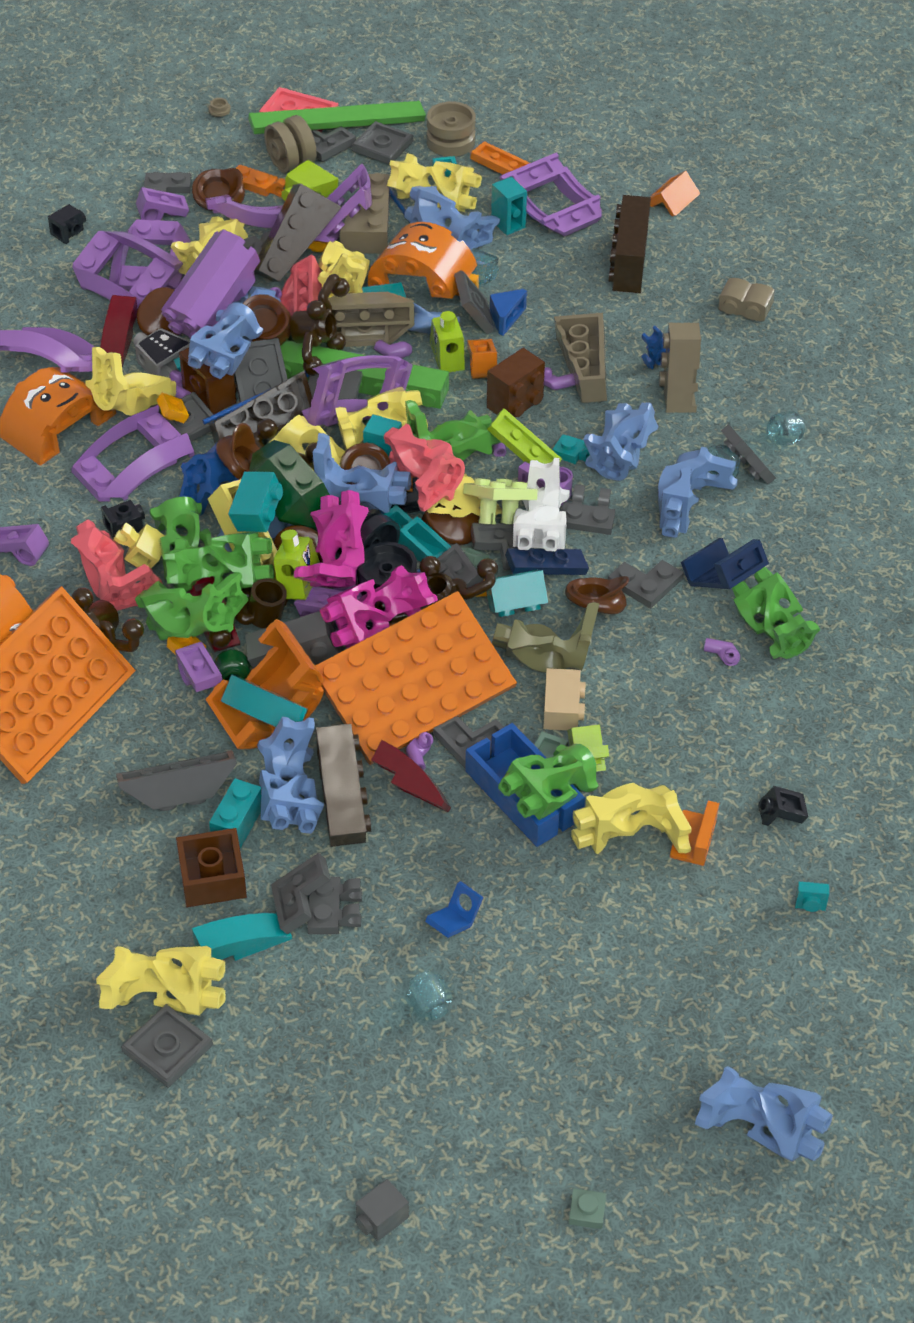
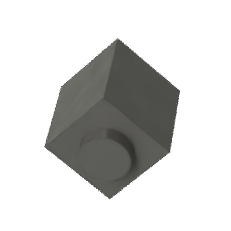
[355,1179,409,1241]

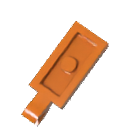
[236,164,285,197]

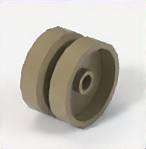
[427,101,476,157]
[264,115,317,173]

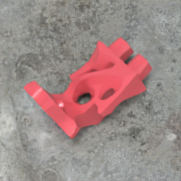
[384,424,465,512]
[71,520,163,611]

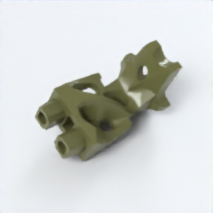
[492,602,599,673]

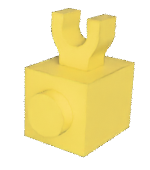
[113,523,165,568]

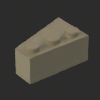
[659,323,701,413]

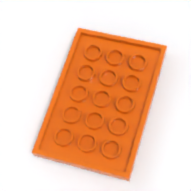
[0,586,136,784]
[315,591,517,765]

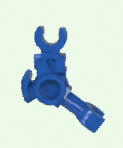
[641,326,666,370]

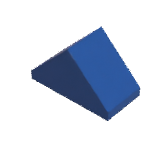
[490,289,527,336]

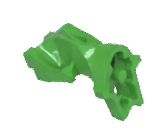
[405,400,502,461]
[149,496,218,588]
[163,532,275,592]
[732,567,820,659]
[135,573,248,640]
[498,743,599,820]

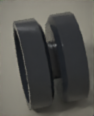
[337,502,400,555]
[357,542,417,596]

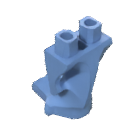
[404,186,500,252]
[188,302,263,379]
[583,402,658,481]
[313,433,411,513]
[658,447,738,538]
[257,717,324,834]
[695,1066,833,1162]

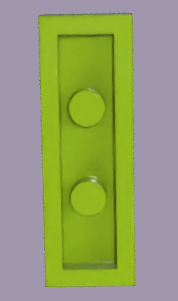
[487,409,562,464]

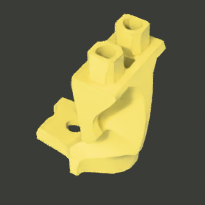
[387,153,482,212]
[171,216,248,275]
[318,240,370,298]
[85,347,176,416]
[335,387,428,450]
[269,415,345,471]
[571,783,692,854]
[96,946,226,1016]

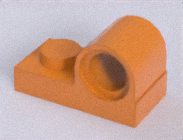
[467,339,497,379]

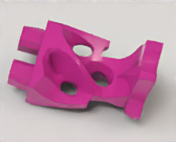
[294,490,369,588]
[320,565,438,648]

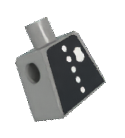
[133,329,190,377]

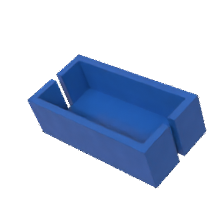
[465,723,585,847]

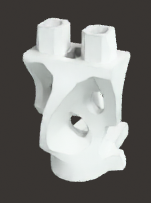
[513,458,570,551]

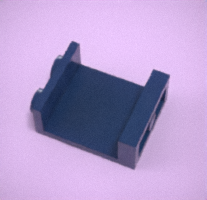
[681,538,769,589]

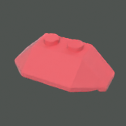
[279,254,322,317]

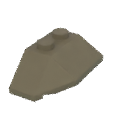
[328,292,414,347]

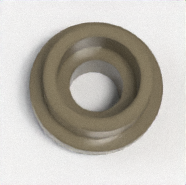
[208,98,231,117]

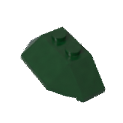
[249,440,330,531]

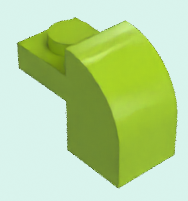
[567,724,609,772]

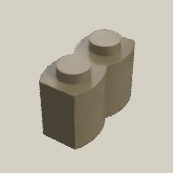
[719,278,775,321]

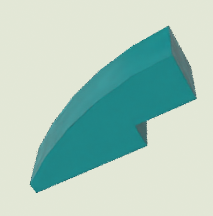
[384,505,451,562]
[221,675,308,727]
[192,913,292,961]

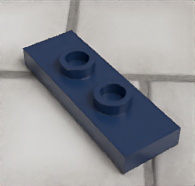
[505,548,589,575]

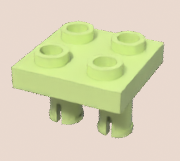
[463,478,538,524]

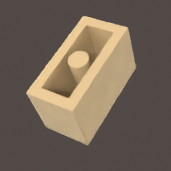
[543,668,586,731]

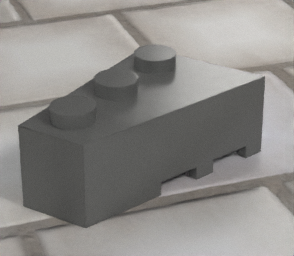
[245,611,344,668]

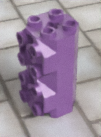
[161,229,260,339]

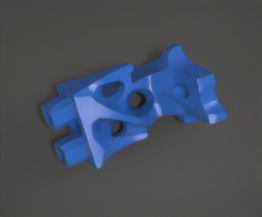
[179,443,238,516]

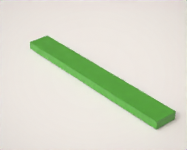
[248,101,426,134]

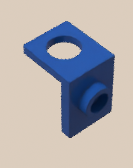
[425,881,483,938]

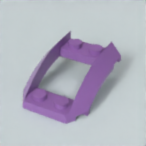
[500,152,602,236]
[315,164,372,242]
[205,194,283,228]
[109,219,191,291]
[72,231,183,307]
[0,327,94,372]
[302,355,413,427]
[71,405,194,502]

